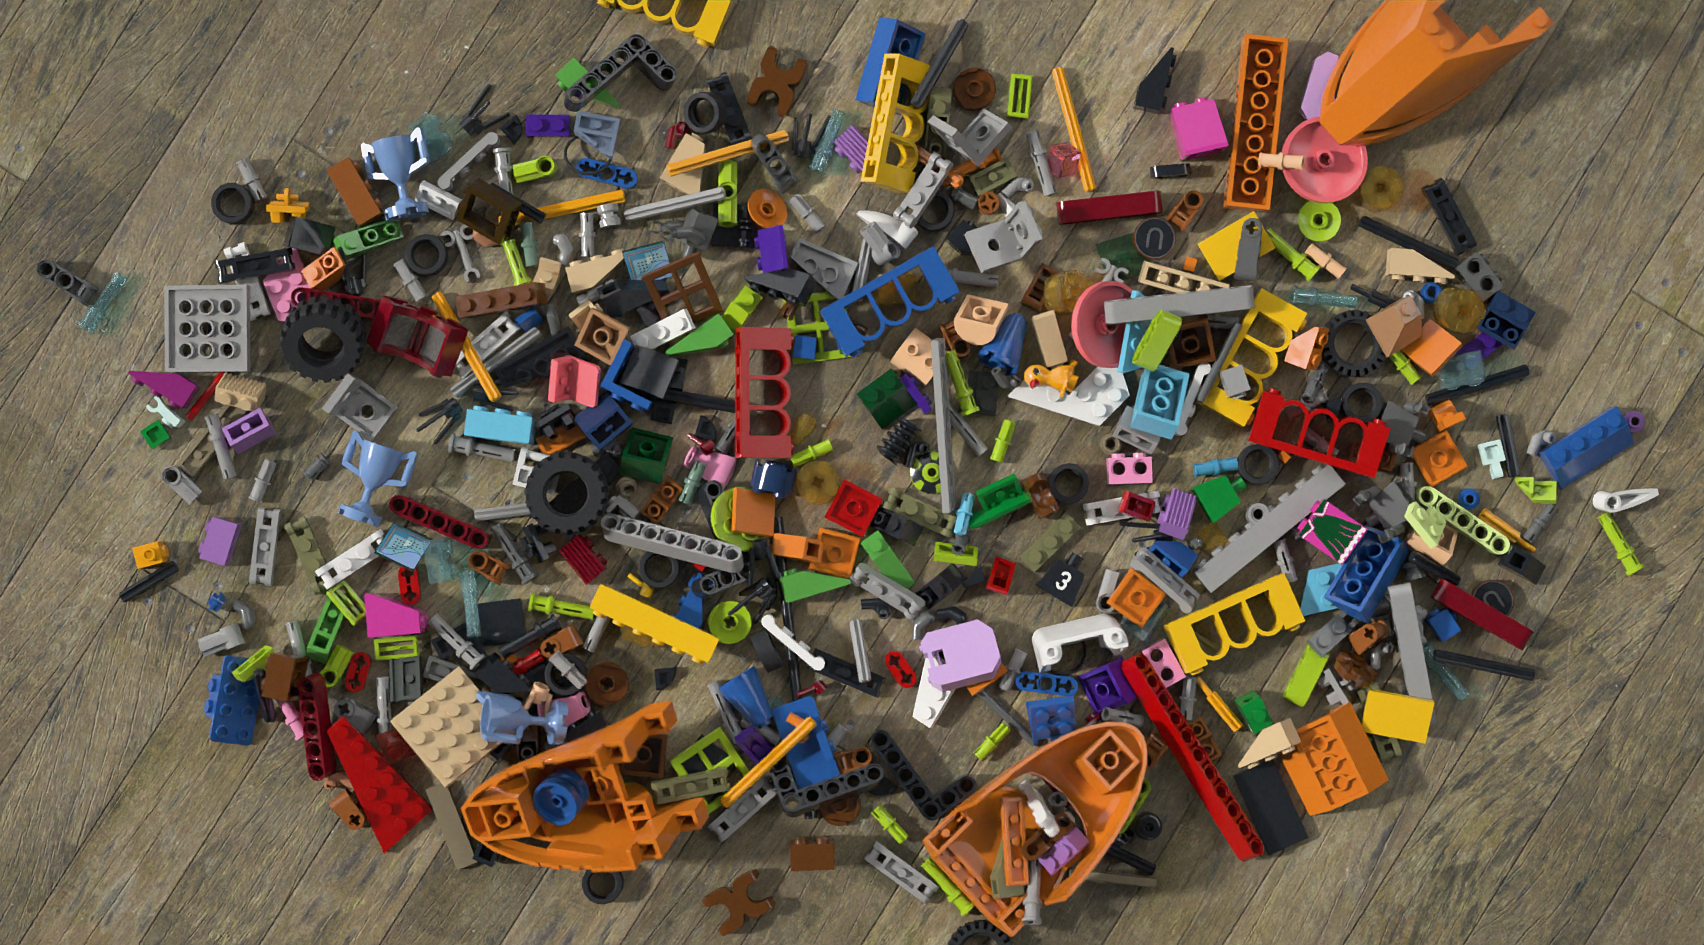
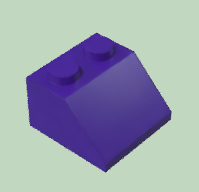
[754,225,789,273]
[1078,656,1137,714]

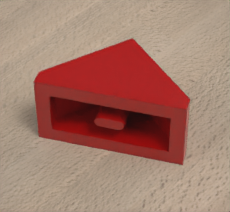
[1117,491,1156,522]
[985,556,1016,595]

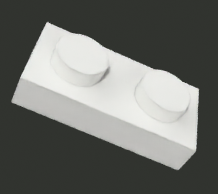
[415,180,462,220]

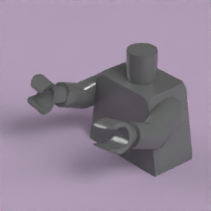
[650,207,719,257]
[1378,401,1431,457]
[1353,479,1415,543]

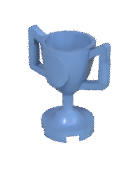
[361,127,430,222]
[338,431,418,527]
[476,691,568,745]

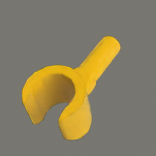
[628,573,654,598]

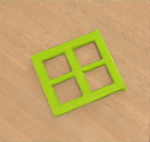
[782,291,851,365]
[669,727,750,814]

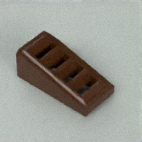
[1021,263,1061,313]

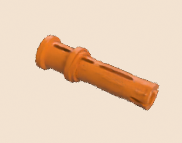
[942,147,1002,188]

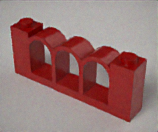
[735,327,794,459]
[1248,387,1390,478]

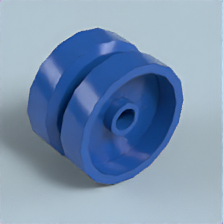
[532,768,589,825]

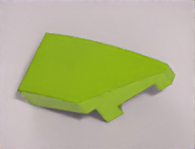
[1515,477,1557,504]

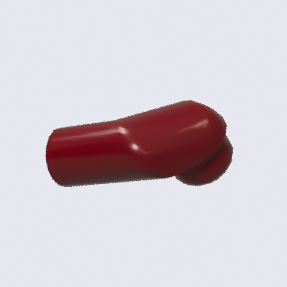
[665,122,690,150]

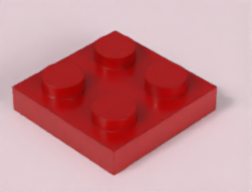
[824,479,882,537]

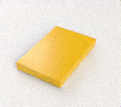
[1198,211,1275,281]
[1361,688,1435,743]

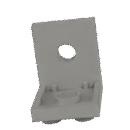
[928,108,1012,167]
[964,201,1043,274]
[322,374,399,442]

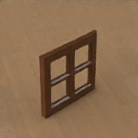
[641,251,724,323]

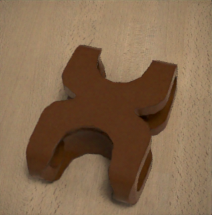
[747,46,807,118]
[1021,471,1060,520]
[1021,810,1075,861]
[702,869,776,936]

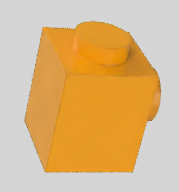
[132,541,169,569]

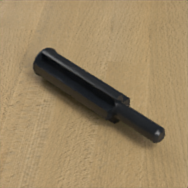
[1350,284,1397,309]

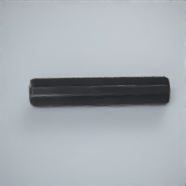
[490,183,546,223]
[1496,414,1521,478]
[1408,551,1461,586]
[119,561,179,602]
[253,669,276,723]

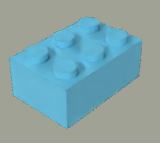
[1130,365,1189,440]
[464,406,537,445]

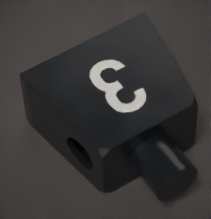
[1035,552,1085,607]

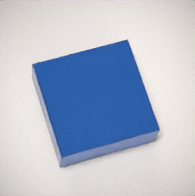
[515,307,544,332]
[793,335,817,359]

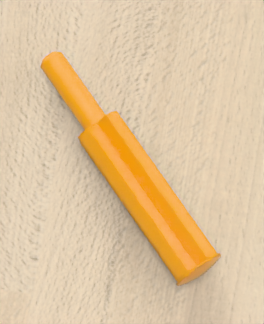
[1478,508,1536,553]
[1196,676,1243,732]

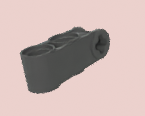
[751,134,800,194]
[1234,218,1262,282]
[36,259,100,307]

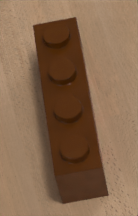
[456,282,548,319]

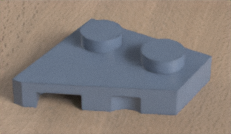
[574,111,621,160]

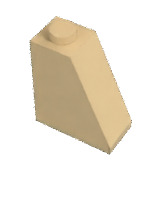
[660,133,706,195]
[1030,310,1068,370]

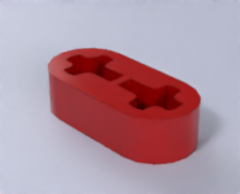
[398,565,421,605]
[885,651,916,688]
[345,652,372,692]

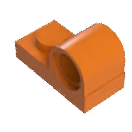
[1429,400,1466,433]

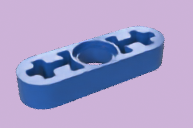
[576,158,638,189]
[1015,671,1078,696]

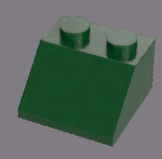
[856,368,916,429]
[619,427,674,484]

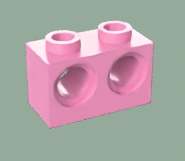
[1106,453,1153,485]
[1140,638,1186,688]

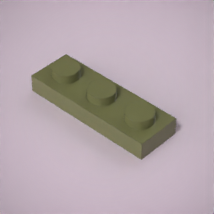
[1019,512,1081,572]

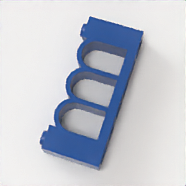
[820,246,960,358]

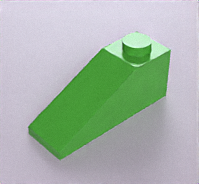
[555,58,621,109]
[665,313,734,357]
[861,530,915,589]
[779,568,851,602]
[306,593,351,664]

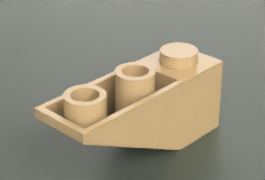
[1386,248,1455,284]
[565,249,628,295]
[1238,718,1301,769]

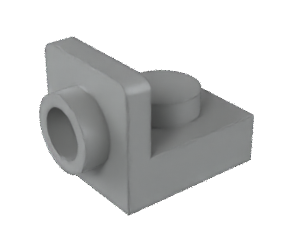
[606,495,640,519]

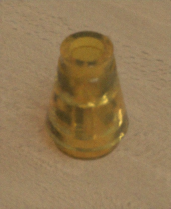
[791,412,818,445]

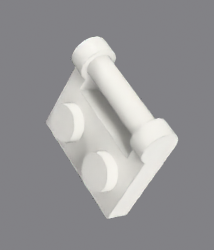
[512,446,560,495]

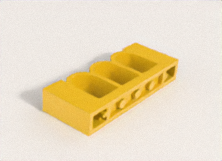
[597,0,734,48]
[861,54,931,193]
[1196,288,1307,428]
[1163,573,1305,675]

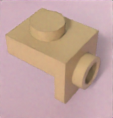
[569,299,605,330]

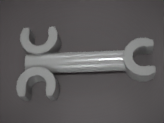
[441,224,481,283]
[1095,258,1129,283]

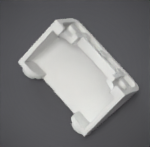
[1032,613,1129,673]

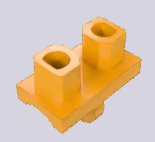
[266,188,310,223]

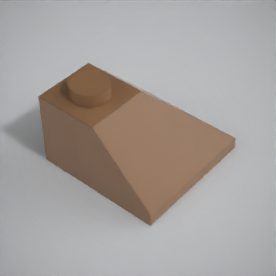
[1366,295,1422,357]
[575,307,630,365]

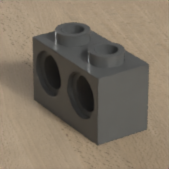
[1453,252,1503,304]

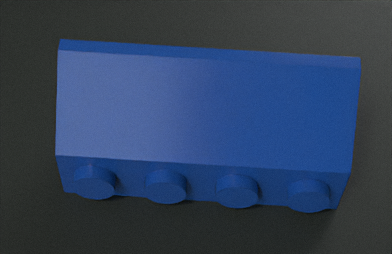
[855,18,926,115]
[1538,406,1634,489]
[1324,525,1410,623]

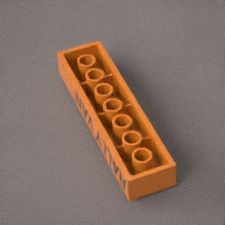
[1223,34,1289,213]

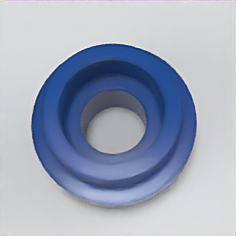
[1420,282,1442,304]
[1458,488,1480,510]
[207,592,227,612]

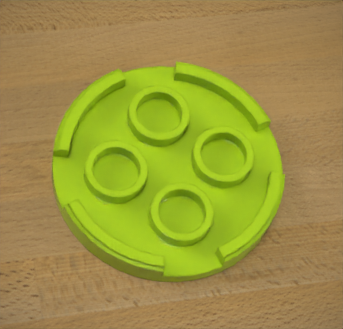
[711,487,768,552]

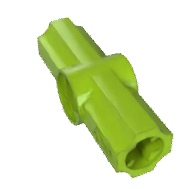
[718,160,738,227]

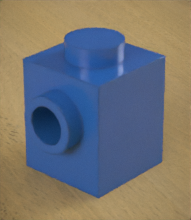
[1425,607,1461,642]

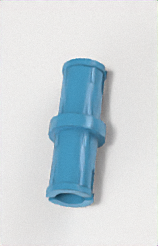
[1193,456,1238,477]

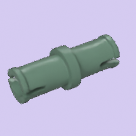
[519,221,539,266]
[679,460,707,505]

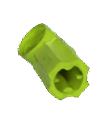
[513,156,558,184]
[320,644,354,687]

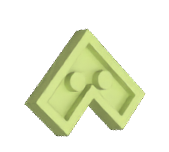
[1404,501,1446,549]

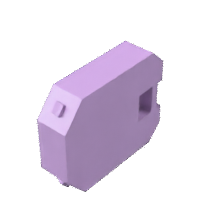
[1298,52,1348,121]
[919,619,1001,692]

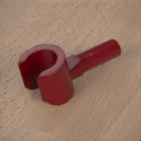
[688,433,715,456]
[796,680,828,697]

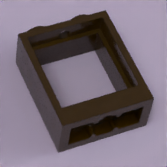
[457,178,522,245]

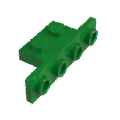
[968,473,1031,530]

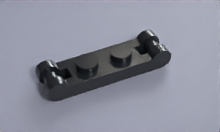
[706,72,752,145]
[1421,178,1477,256]
[214,248,296,284]
[807,648,887,698]

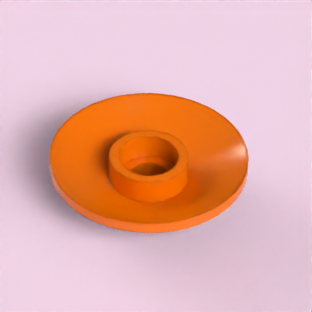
[748,189,787,228]

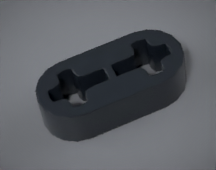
[1150,163,1191,179]

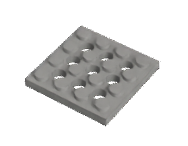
[164,284,250,372]

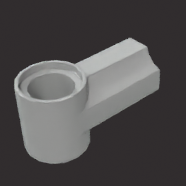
[860,221,901,265]
[161,466,204,505]
[1095,569,1124,613]
[198,623,245,657]

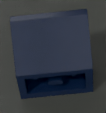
[1476,291,1536,350]
[573,390,634,452]

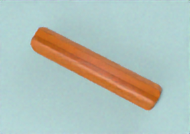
[916,145,964,189]

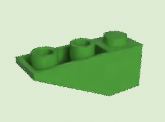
[332,220,404,260]

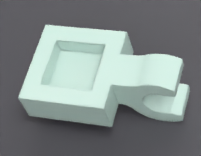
[146,396,186,428]
[1478,439,1506,479]

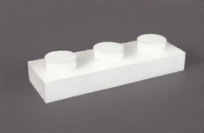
[630,309,695,350]

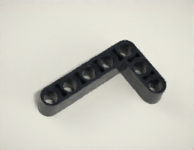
[564,34,677,112]
[691,480,755,598]
[871,729,977,821]
[769,756,884,818]

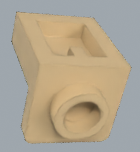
[533,257,561,295]

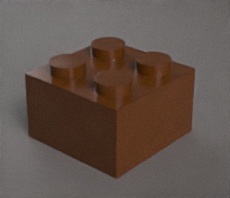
[1169,313,1216,369]
[261,652,309,702]
[620,733,669,778]
[790,835,835,871]

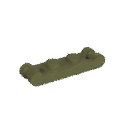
[882,487,957,539]
[284,516,336,595]
[1355,683,1402,763]
[651,766,731,804]

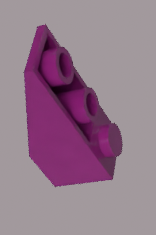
[128,370,201,409]

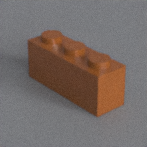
[326,157,384,228]

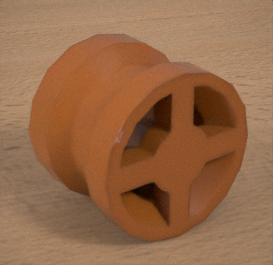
[977,192,1000,215]

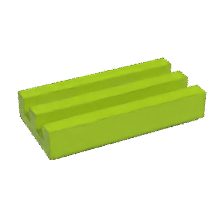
[1007,74,1033,119]
[933,542,978,566]
[326,580,366,626]
[374,635,420,661]

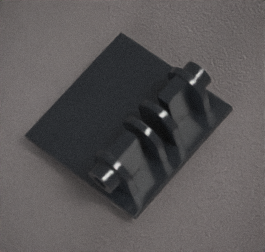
[712,203,756,248]

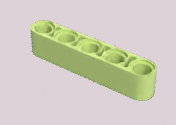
[1415,486,1510,554]

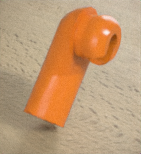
[786,712,810,743]

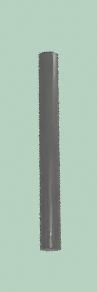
[1196,322,1242,403]
[977,690,1034,747]

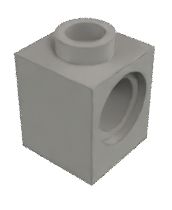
[1219,365,1250,400]

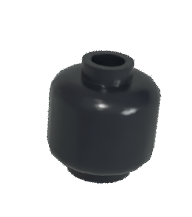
[1133,811,1162,841]

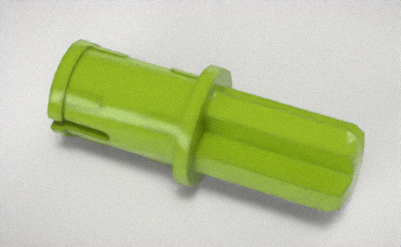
[1389,350,1422,385]
[990,419,1016,463]
[791,439,834,467]
[973,723,1011,762]
[871,804,908,844]

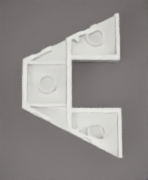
[1008,332,1130,426]

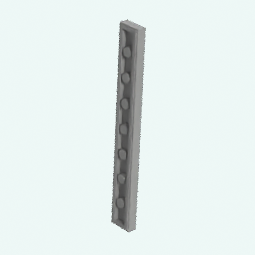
[931,338,956,513]

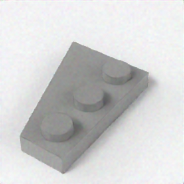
[790,238,858,300]

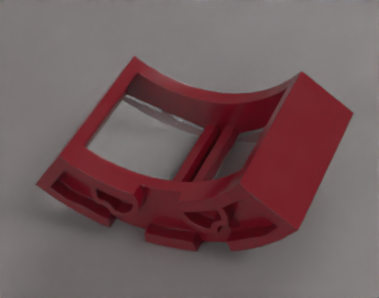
[366,296,469,378]

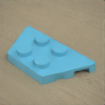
[1118,290,1153,373]
[1300,563,1344,616]

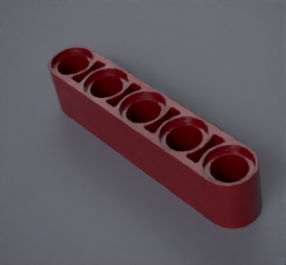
[1056,191,1163,225]
[291,287,398,322]
[389,495,490,549]
[1431,578,1534,651]
[298,672,336,781]

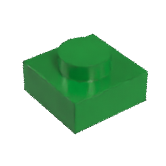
[140,420,171,450]

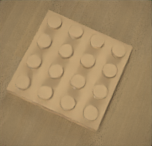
[390,667,502,789]

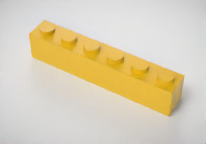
[589,584,720,665]

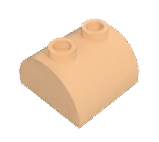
[954,294,1009,345]
[890,328,948,388]
[1404,524,1458,565]

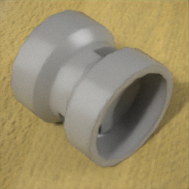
[597,203,621,229]

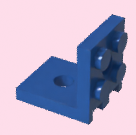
[601,340,653,413]
[1026,696,1076,745]

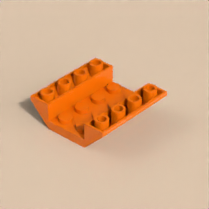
[1278,701,1389,816]

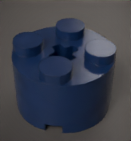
[750,459,798,498]

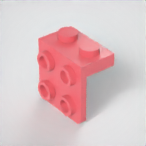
[548,355,601,408]

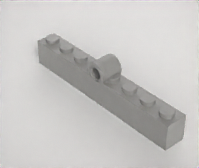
[1192,464,1345,593]

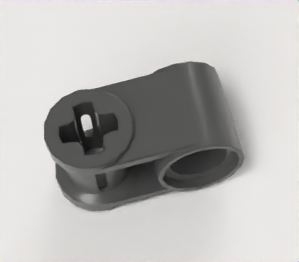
[334,697,378,734]

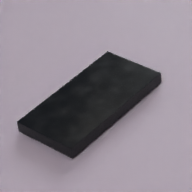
[1232,759,1309,855]

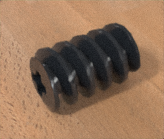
[876,417,922,465]

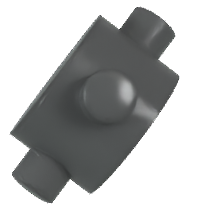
[1188,536,1203,550]

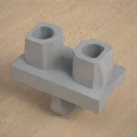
[1317,664,1354,706]

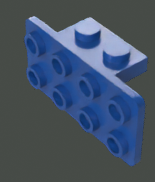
[204,655,259,746]
[772,696,840,789]

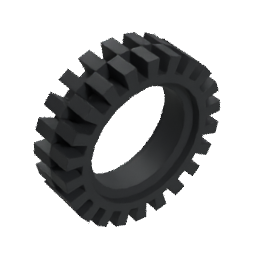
[1322,309,1386,378]
[947,920,1012,945]

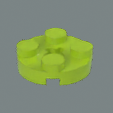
[708,601,752,644]

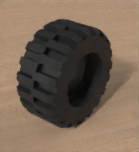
[280,296,367,383]
[524,452,609,535]

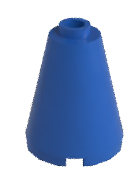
[977,313,1028,375]
[718,666,773,728]

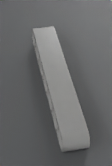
[1104,286,1255,324]
[601,514,744,573]
[1388,583,1437,726]

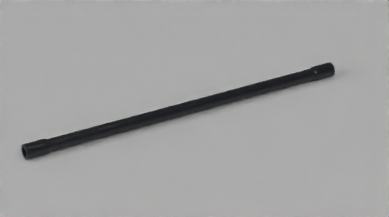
[773,517,817,819]

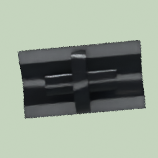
[534,403,576,441]
[518,523,557,564]

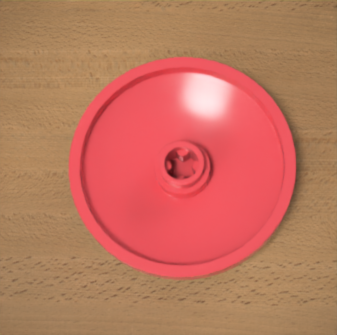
[1282,117,1368,204]
[1072,281,1133,368]

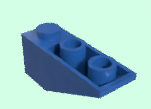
[672,572,703,629]

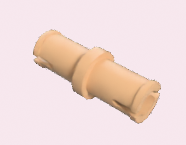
[1259,152,1305,170]
[1305,243,1347,279]

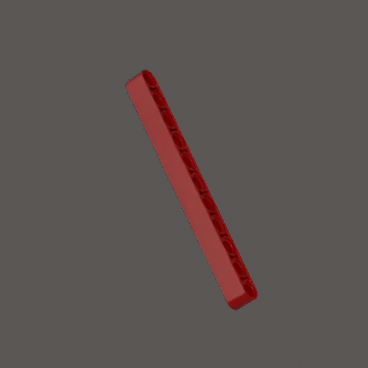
[1120,653,1264,862]

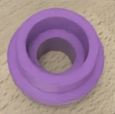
[1624,411,1645,432]

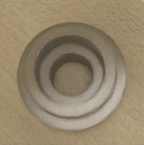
[1100,433,1122,455]
[616,477,637,497]

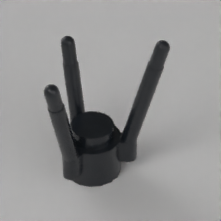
[459,84,510,135]
[792,113,832,160]
[338,247,367,295]
[473,380,519,411]
[416,397,463,444]
[1119,522,1173,556]
[748,538,781,586]
[728,577,777,624]

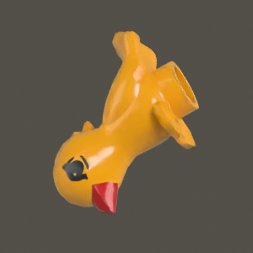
[1024,359,1079,398]

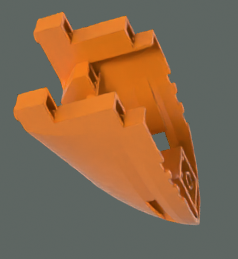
[1319,0,1554,146]
[461,701,709,872]

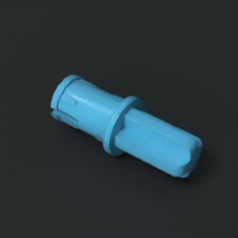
[954,492,975,536]

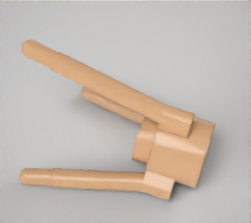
[522,682,553,717]

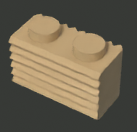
[215,372,266,412]

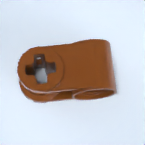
[1166,190,1203,232]
[938,320,971,359]
[468,551,511,585]
[1347,619,1390,656]
[541,624,584,658]
[1145,729,1169,771]
[833,745,872,775]
[329,788,369,830]

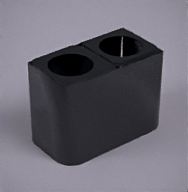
[283,216,336,256]

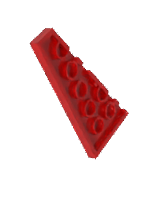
[327,715,433,853]

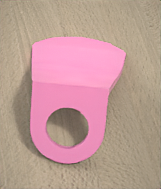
[684,446,736,489]
[537,691,591,726]

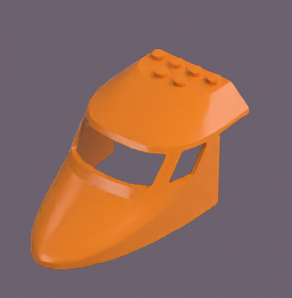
[922,722,1147,937]

